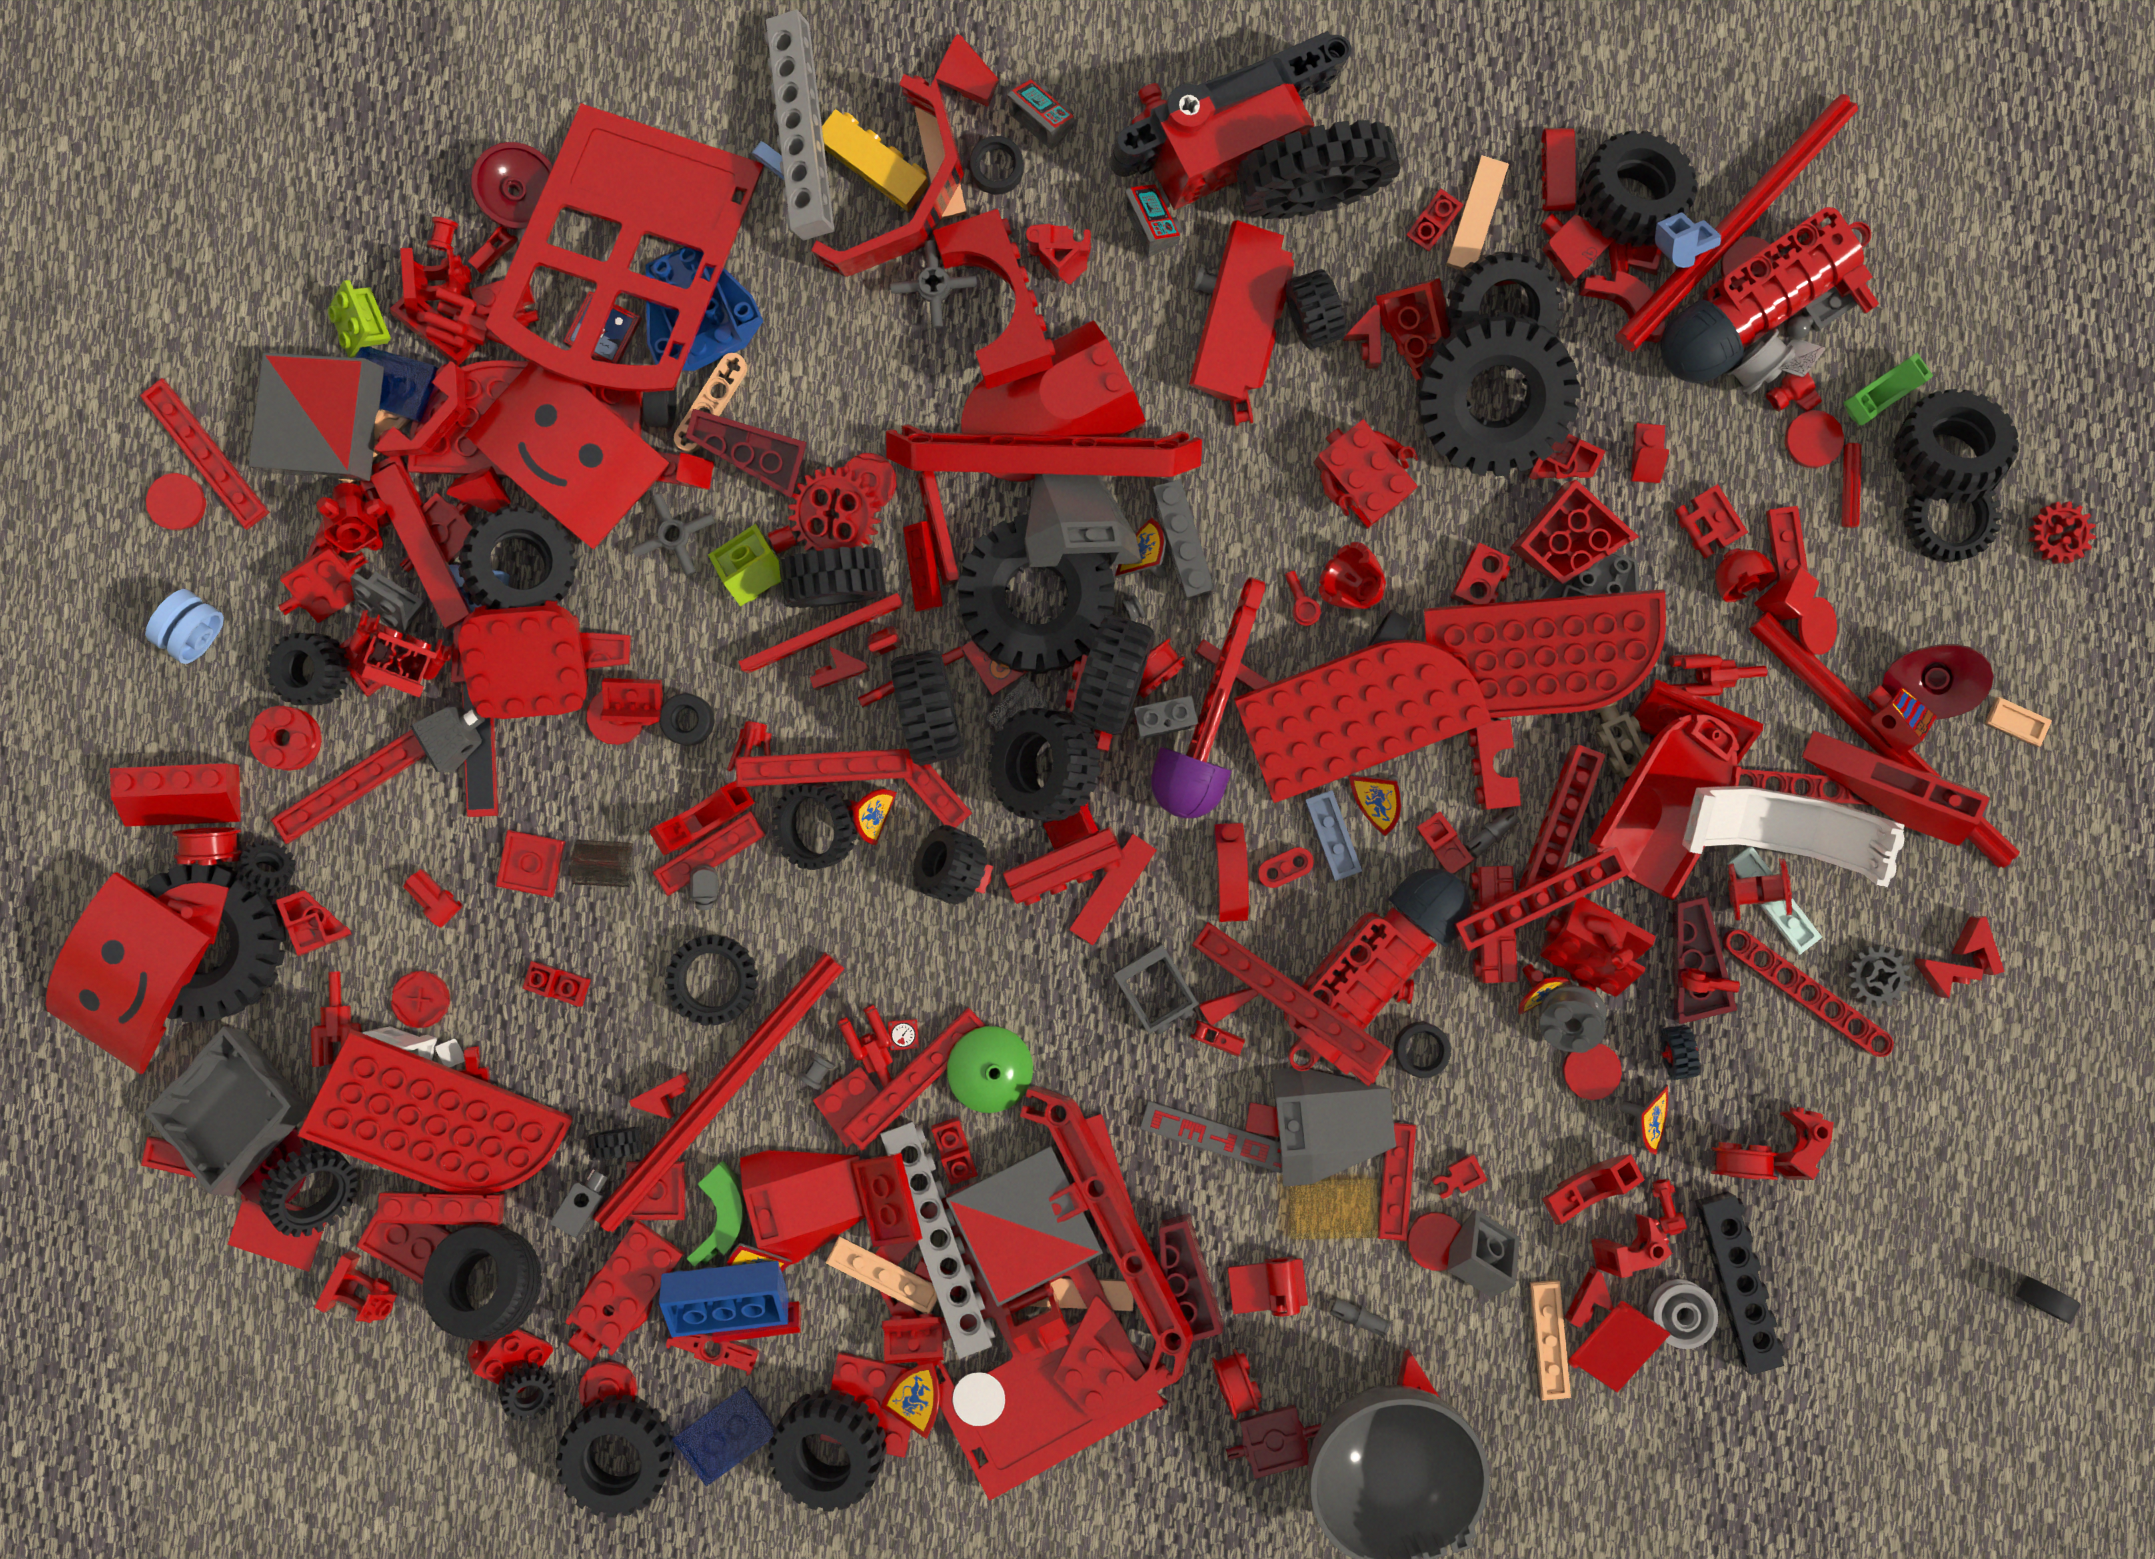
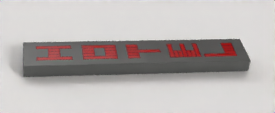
[1140,1100,1281,1173]

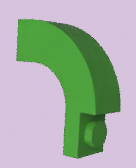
[1843,353,1933,426]
[686,1160,747,1267]

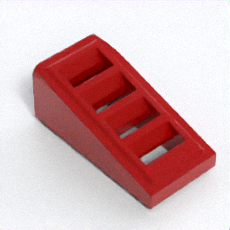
[868,626,902,657]
[1198,987,1259,1025]

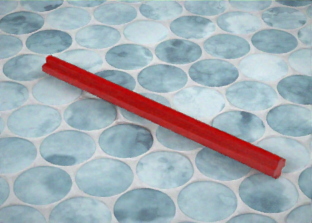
[1615,94,1858,352]
[1749,611,2020,868]
[593,952,845,1232]

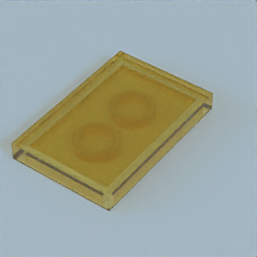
[1289,1178,1378,1240]

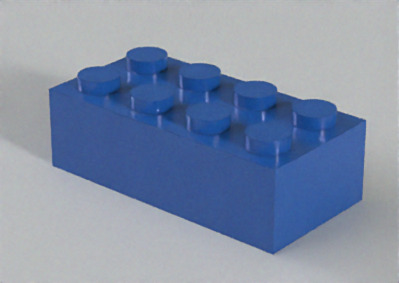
[659,1261,789,1337]

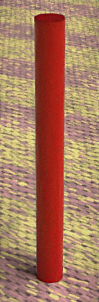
[858,646,965,708]

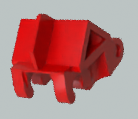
[1026,224,1091,285]
[1001,1281,1070,1361]

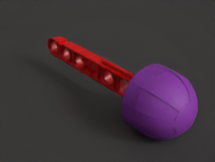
[1151,577,1265,818]

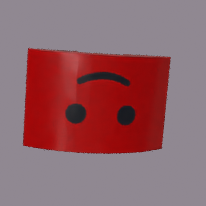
[465,362,670,549]
[46,872,213,1075]

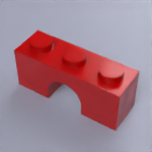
[1467,719,1521,810]

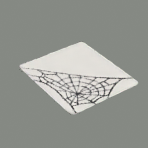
[1779,338,1826,377]

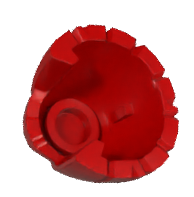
[1319,542,1386,609]

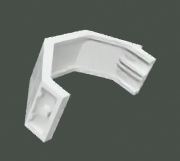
[1682,786,1904,887]

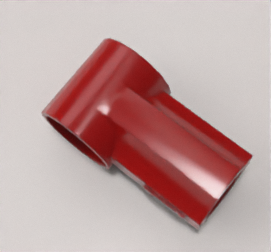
[403,869,463,928]

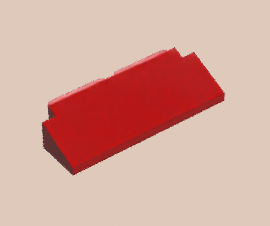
[1189,220,1294,401]

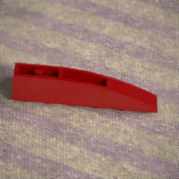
[1801,730,1990,846]

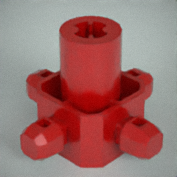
[314,482,386,553]

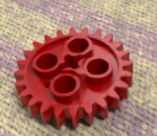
[788,467,881,551]

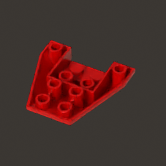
[740,1150,866,1265]

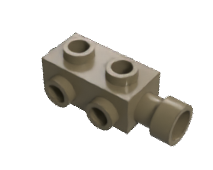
[1595,701,1649,778]

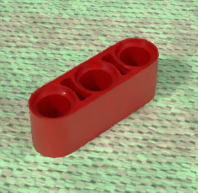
[1541,128,1576,212]

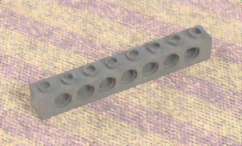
[765,9,835,241]
[880,1122,995,1359]

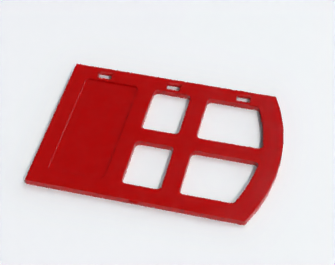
[485,103,764,392]
[875,1181,1164,1501]

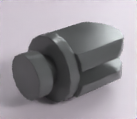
[690,864,718,910]

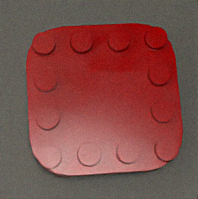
[458,600,589,719]

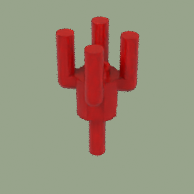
[424,286,506,348]
[1669,654,1768,697]
[311,971,362,1067]
[837,1004,893,1088]

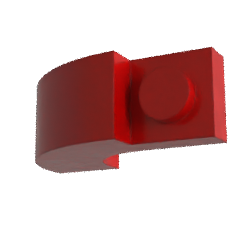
[1578,271,1665,343]
[1214,823,1249,922]
[1542,1154,1645,1225]

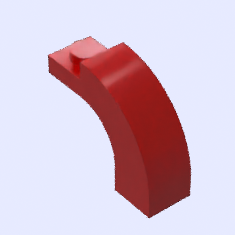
[649,781,755,856]

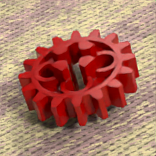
[2028,501,2096,564]

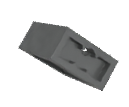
[1131,695,1198,740]
[1113,943,1199,1035]

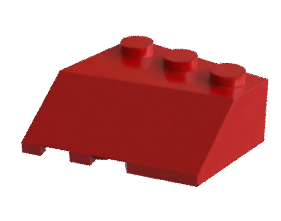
[1510,480,1639,584]

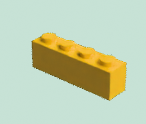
[822,109,929,212]

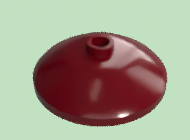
[471,142,553,230]

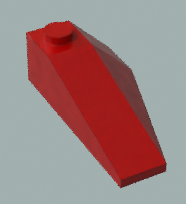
[1375,278,1450,381]

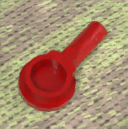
[1285,570,1321,626]
[1680,968,1740,993]

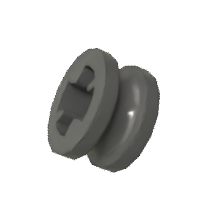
[1122,594,1146,622]

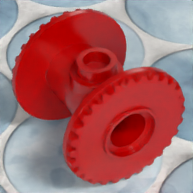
[1728,858,1792,921]

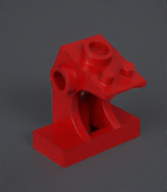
[400,248,472,314]
[1774,1107,1834,1180]
[1591,1214,1673,1278]
[314,1250,398,1323]

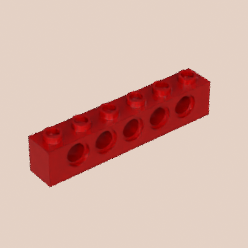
[1517,744,1606,919]
[1454,846,1630,951]

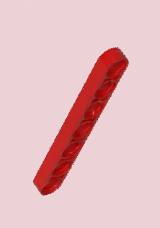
[1741,769,1873,806]
[1723,929,1894,1057]

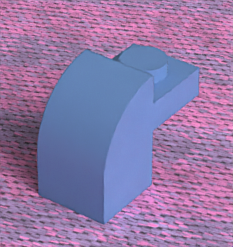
[1655,212,1721,268]

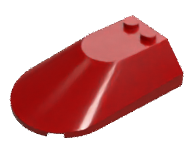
[961,320,1146,482]
[1588,714,1741,900]

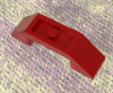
[374,361,466,457]

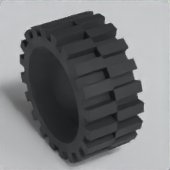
[779,546,886,608]

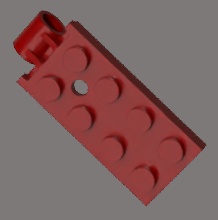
[565,1220,685,1362]

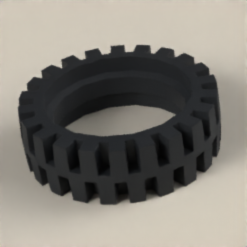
[772,783,857,870]

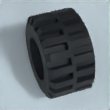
[1286,269,1346,350]
[266,633,350,705]
[912,825,987,905]

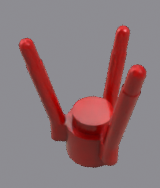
[727,721,772,771]

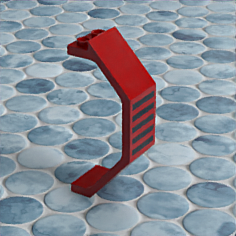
[811,74,964,277]

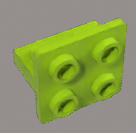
[328,280,391,358]

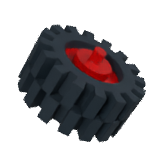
[1660,1025,1700,1080]

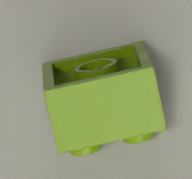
[708,523,781,607]

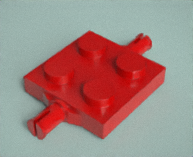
[396,492,473,573]
[278,545,369,623]

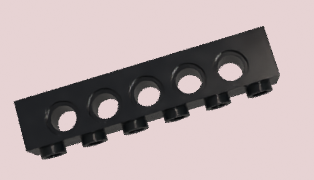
[1695,1191,1785,1375]

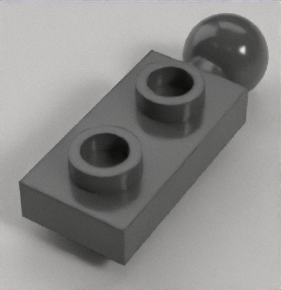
[1786,286,1857,339]

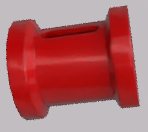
[427,216,459,252]

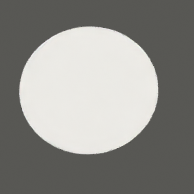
[953,1372,1005,1426]

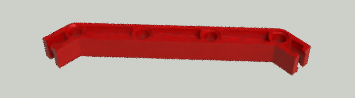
[886,424,1202,477]
[1020,1086,1193,1383]

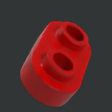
[1258,847,1314,888]

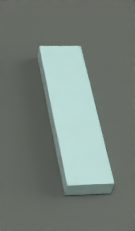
[1727,846,1822,955]

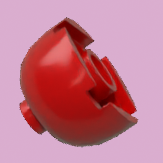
[1715,548,1777,603]

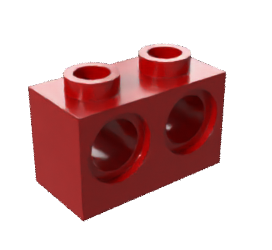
[1450,542,1511,605]

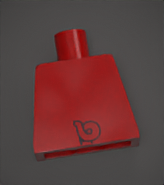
[1540,213,1614,286]

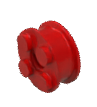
[1136,637,1185,699]
[249,706,322,771]
[172,827,242,865]
[1711,1142,1779,1180]
[1211,1349,1262,1421]

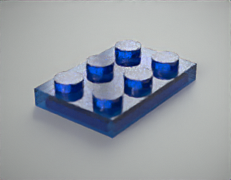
[356,346,439,423]
[672,1385,775,1487]

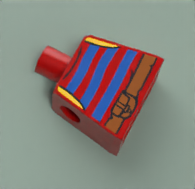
[1867,685,1937,756]

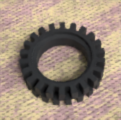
[1904,489,2002,563]
[665,935,758,1026]
[259,1144,359,1237]

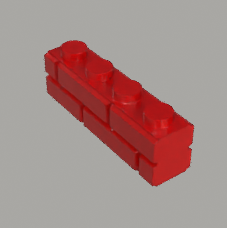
[1003,826,1124,907]
[1469,865,1518,983]
[377,1191,504,1225]

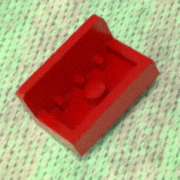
[600,678,663,725]
[882,1314,944,1364]

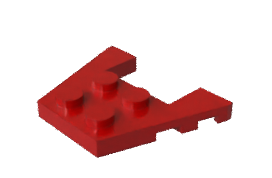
[1053,1294,1174,1421]

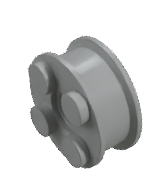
[1726,329,1796,395]
[1647,1279,1718,1349]

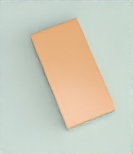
[1984,697,2052,747]

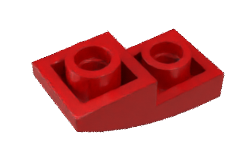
[1406,188,1464,252]
[522,961,591,1007]
[931,1116,978,1185]

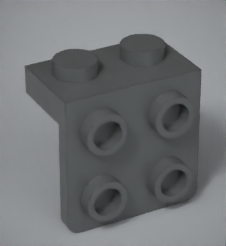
[350,571,425,631]

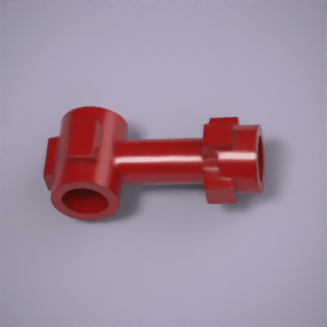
[1651,1179,1687,1236]

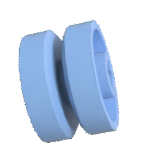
[145,589,224,664]

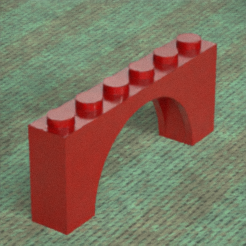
[932,208,1056,390]

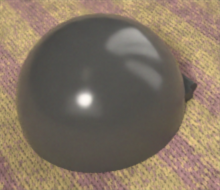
[1307,1385,1490,1559]

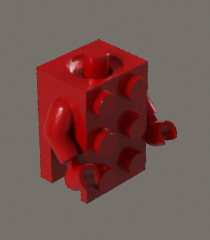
[1313,419,1418,529]
[349,610,455,698]
[1539,896,1656,997]

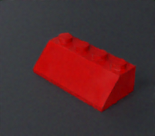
[110,763,241,827]

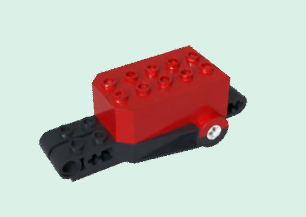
[1109,31,1351,210]

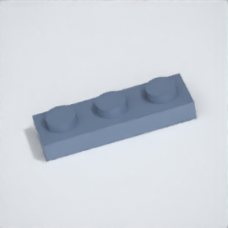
[1304,790,1362,881]

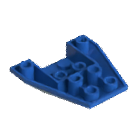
[645,246,763,371]

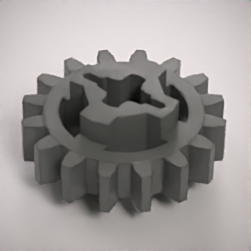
[1844,945,1912,1008]

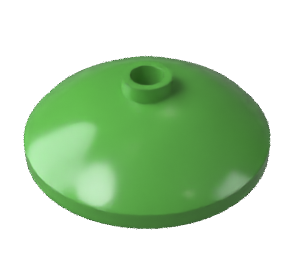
[947,1026,1033,1113]

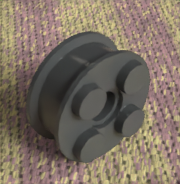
[1539,985,1607,1053]

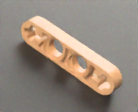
[674,353,747,453]

